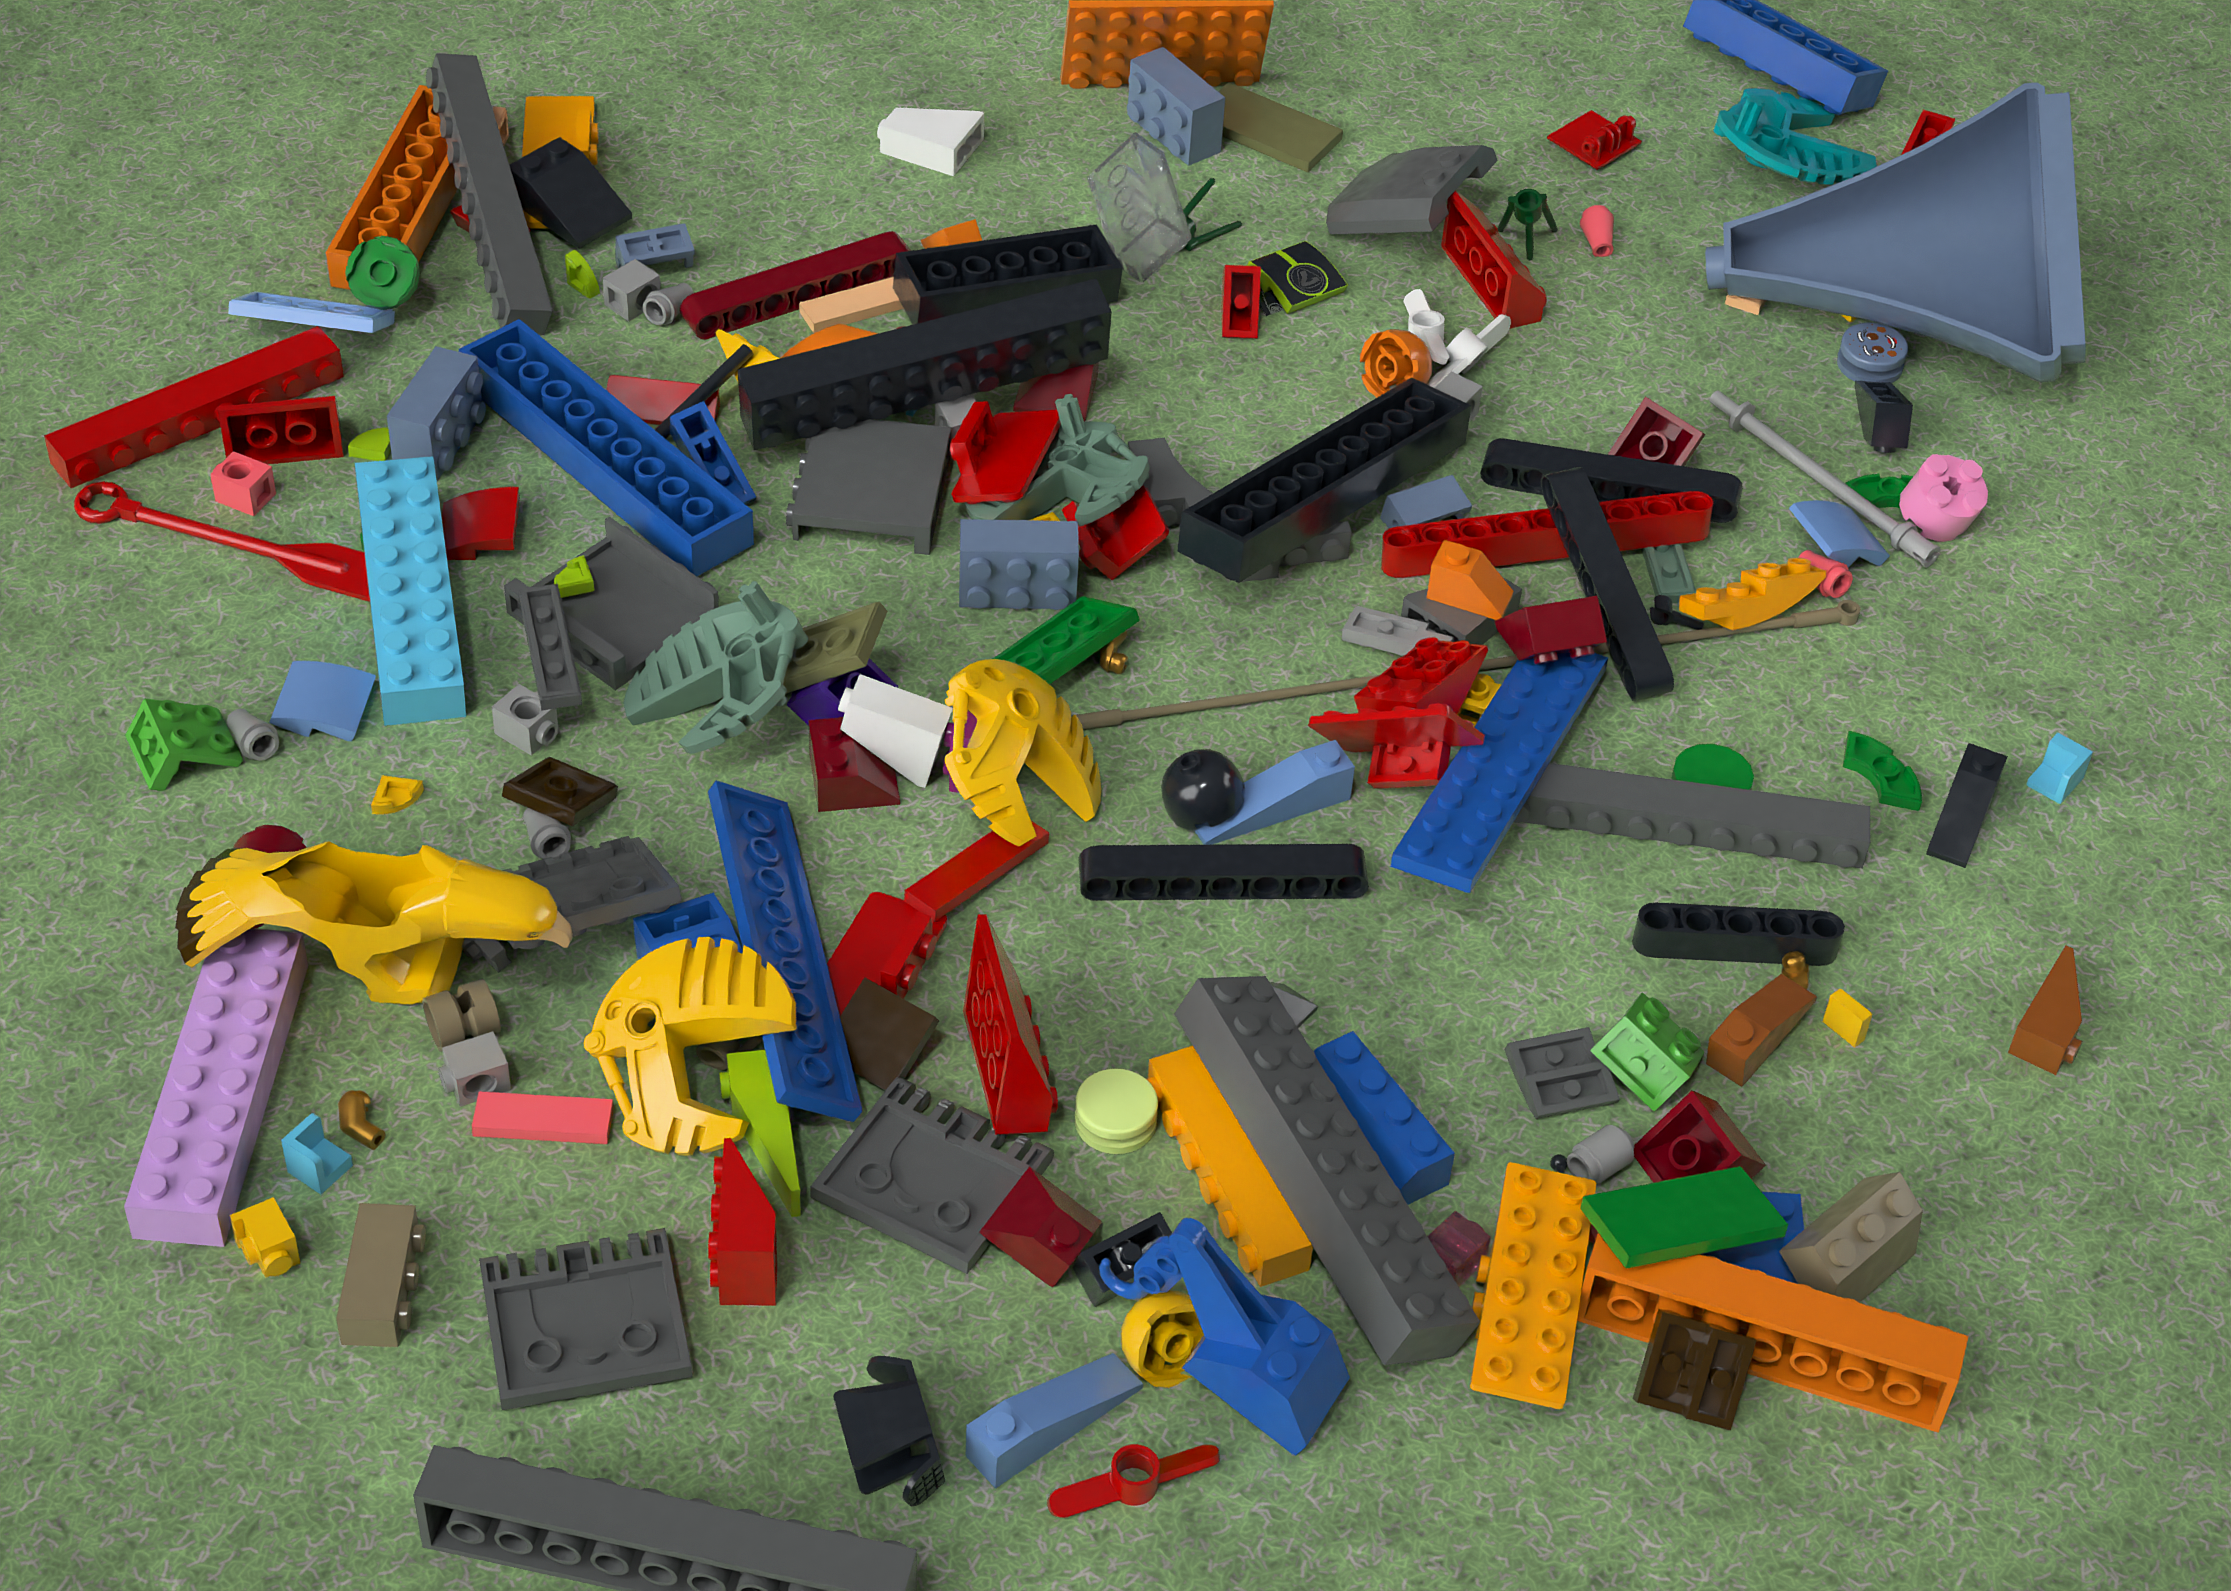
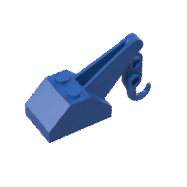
[1099,1218,1350,1456]

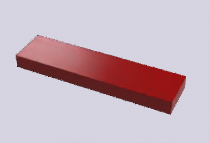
[904,821,1049,922]

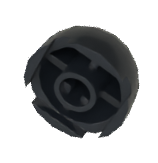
[1161,749,1245,830]

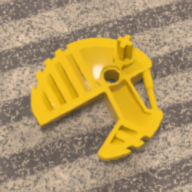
[944,659,1101,846]
[584,937,796,1156]

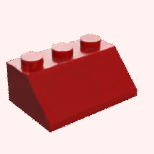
[218,396,344,465]

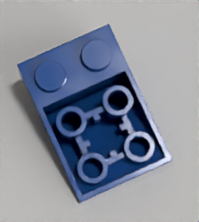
[633,892,743,959]

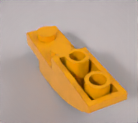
[1679,558,1826,630]

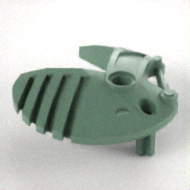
[965,394,1150,527]
[623,581,808,754]

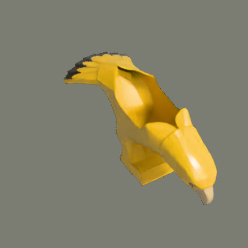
[175,841,573,1005]

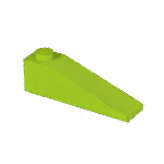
[719,1050,801,1217]

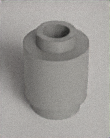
[1567,1125,1634,1184]

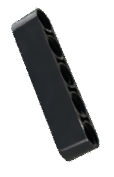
[1632,902,1845,966]

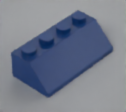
[1313,1031,1455,1205]

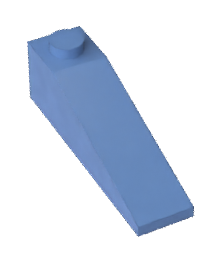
[1194,740,1355,845]
[965,1353,1143,1489]

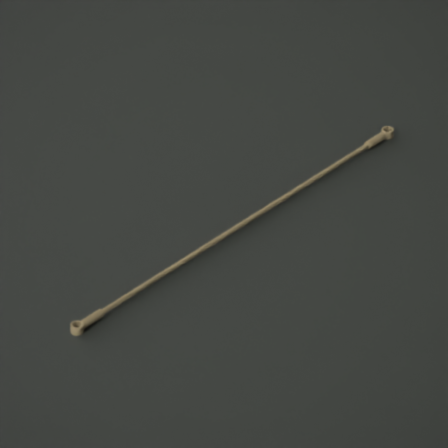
[1071,600,1861,730]

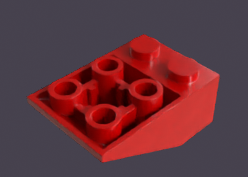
[1354,637,1488,714]
[708,1138,778,1306]

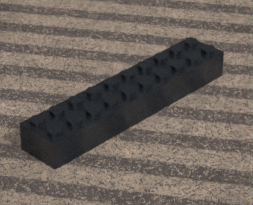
[737,278,1112,450]
[1177,377,1472,583]

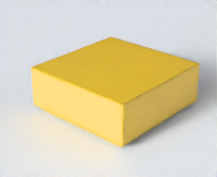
[1822,988,1873,1048]

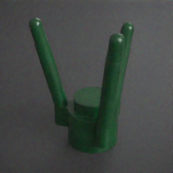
[1160,178,1242,251]
[1497,189,1558,261]

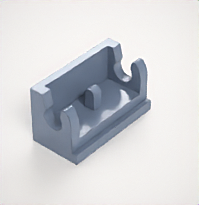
[615,223,695,268]
[1380,475,1472,529]

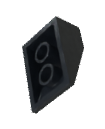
[509,137,632,249]

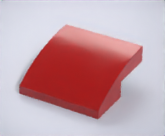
[441,487,520,560]

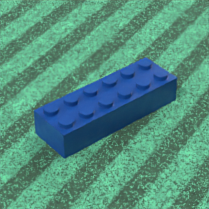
[1683,0,1888,115]

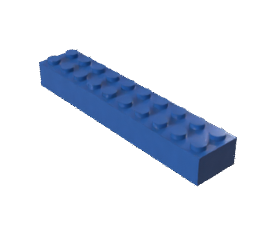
[459,319,754,576]

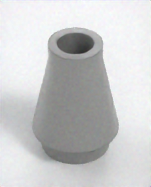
[643,283,694,325]
[227,708,279,761]
[523,808,571,860]

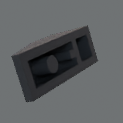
[1854,380,1913,453]
[1926,743,2008,868]

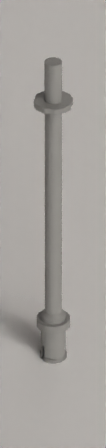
[1709,390,1941,568]

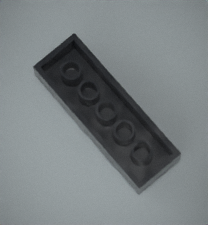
[893,224,1123,325]

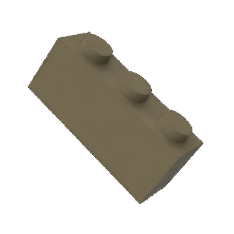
[336,1203,426,1347]

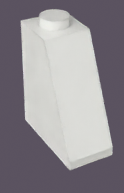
[877,108,984,176]
[838,674,953,788]

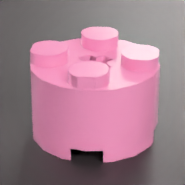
[1899,454,1988,542]

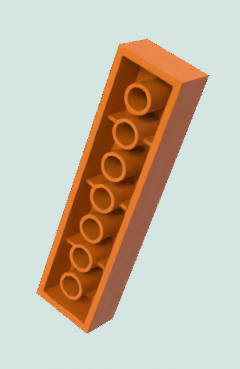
[326,85,457,290]
[1577,1233,1969,1433]

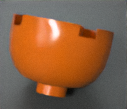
[1360,329,1432,397]

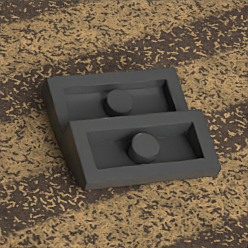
[1504,1027,1620,1119]

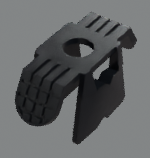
[833,1356,946,1507]

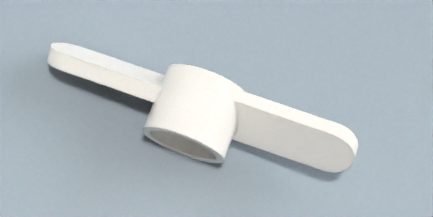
[1404,289,1449,365]
[1427,314,1511,388]

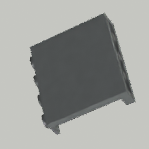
[786,419,951,555]
[504,517,719,691]

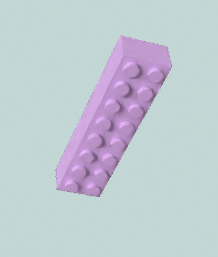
[124,929,308,1247]

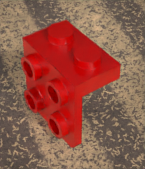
[1062,485,1169,580]

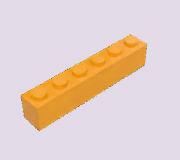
[1147,1045,1313,1287]

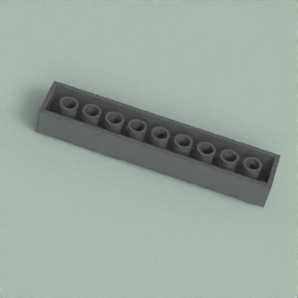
[1174,976,1480,1365]
[413,1445,917,1591]

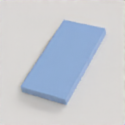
[228,291,395,333]

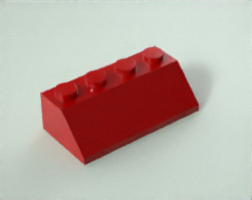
[1441,190,1547,329]

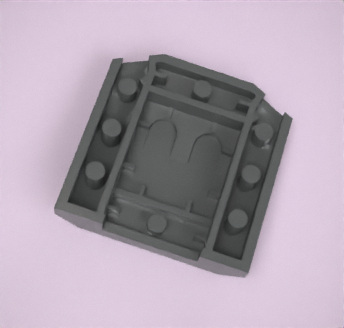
[1326,145,1498,234]

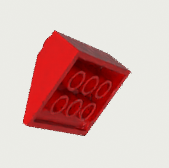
[963,914,1058,1135]

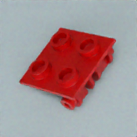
[1547,110,1642,170]

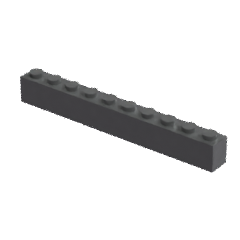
[426,53,553,336]
[1514,763,1870,869]

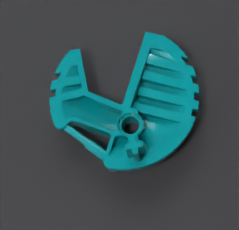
[1713,88,1877,185]

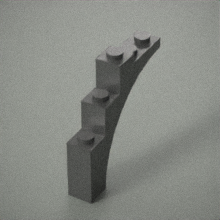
[1128,437,1352,582]

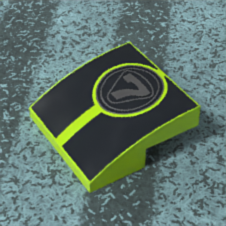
[1247,241,1348,314]

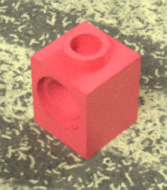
[210,451,276,516]

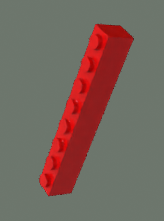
[44,326,344,488]

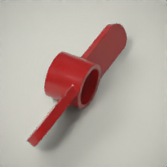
[1047,1444,1220,1518]

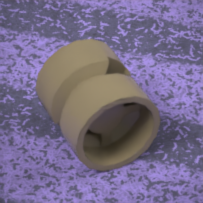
[422,979,501,1052]

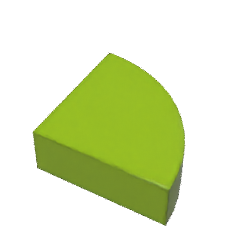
[565,250,600,299]
[348,427,391,461]
[554,555,594,598]

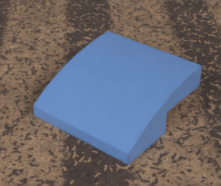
[1789,500,1890,567]
[269,661,376,742]

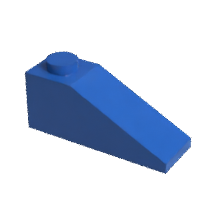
[670,401,757,505]

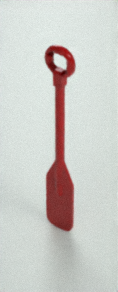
[74,481,370,602]

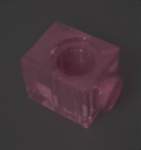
[1427,1211,1491,1287]

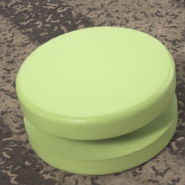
[1075,1069,1158,1154]

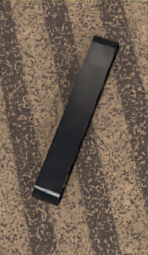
[1480,438,1743,523]
[1541,467,1674,701]
[1078,844,1369,901]

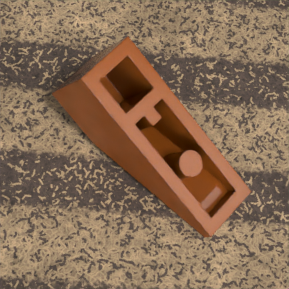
[2008,945,2083,1075]
[1706,974,1817,1087]

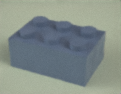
[1127,47,1225,166]
[387,346,486,481]
[959,519,1079,610]

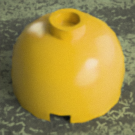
[1121,1290,1204,1388]

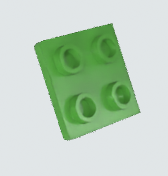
[125,698,243,791]
[1590,993,1705,1112]

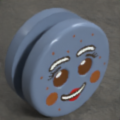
[1837,322,1908,383]

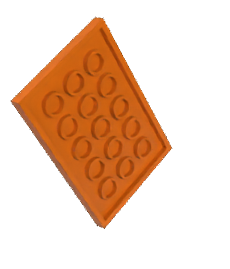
[1060,0,1274,89]

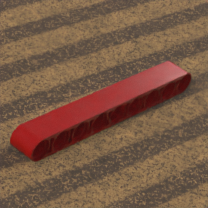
[1381,491,1713,578]

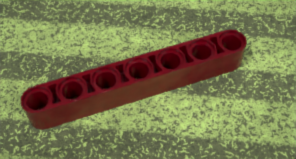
[679,231,912,340]

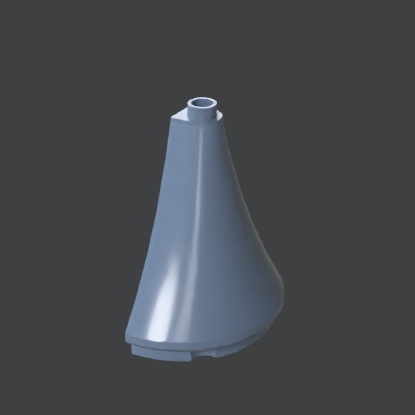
[1705,82,2086,383]

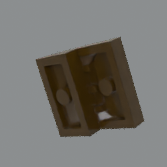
[1633,1308,1757,1431]

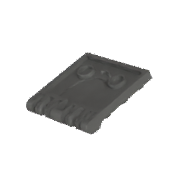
[810,1077,1054,1274]
[479,1228,692,1410]

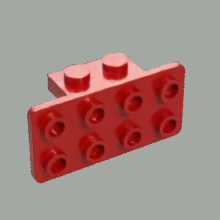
[950,401,1061,504]
[1308,704,1485,789]
[827,892,947,1016]

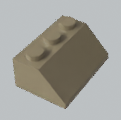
[1779,1172,1923,1303]

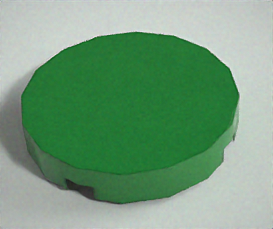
[345,236,420,310]
[1671,744,1754,790]

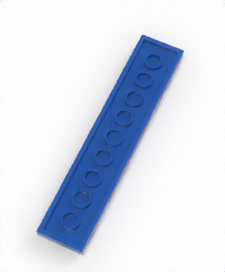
[1390,652,1608,893]
[708,780,863,1122]

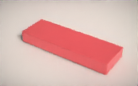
[472,1091,614,1144]

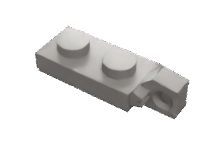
[1342,606,1454,656]

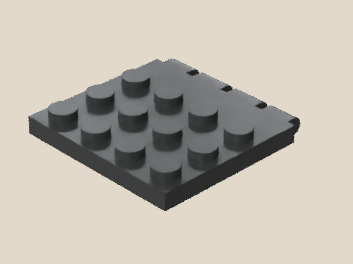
[502,836,682,949]

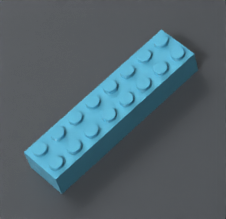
[355,456,466,726]

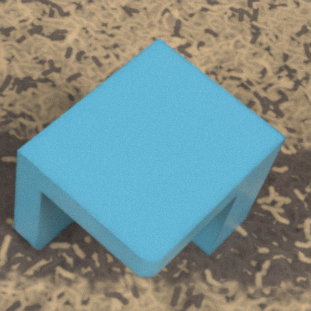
[2026,733,2093,804]
[281,1113,353,1194]

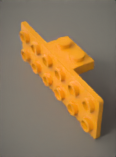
[522,96,599,229]
[1470,1162,1597,1409]

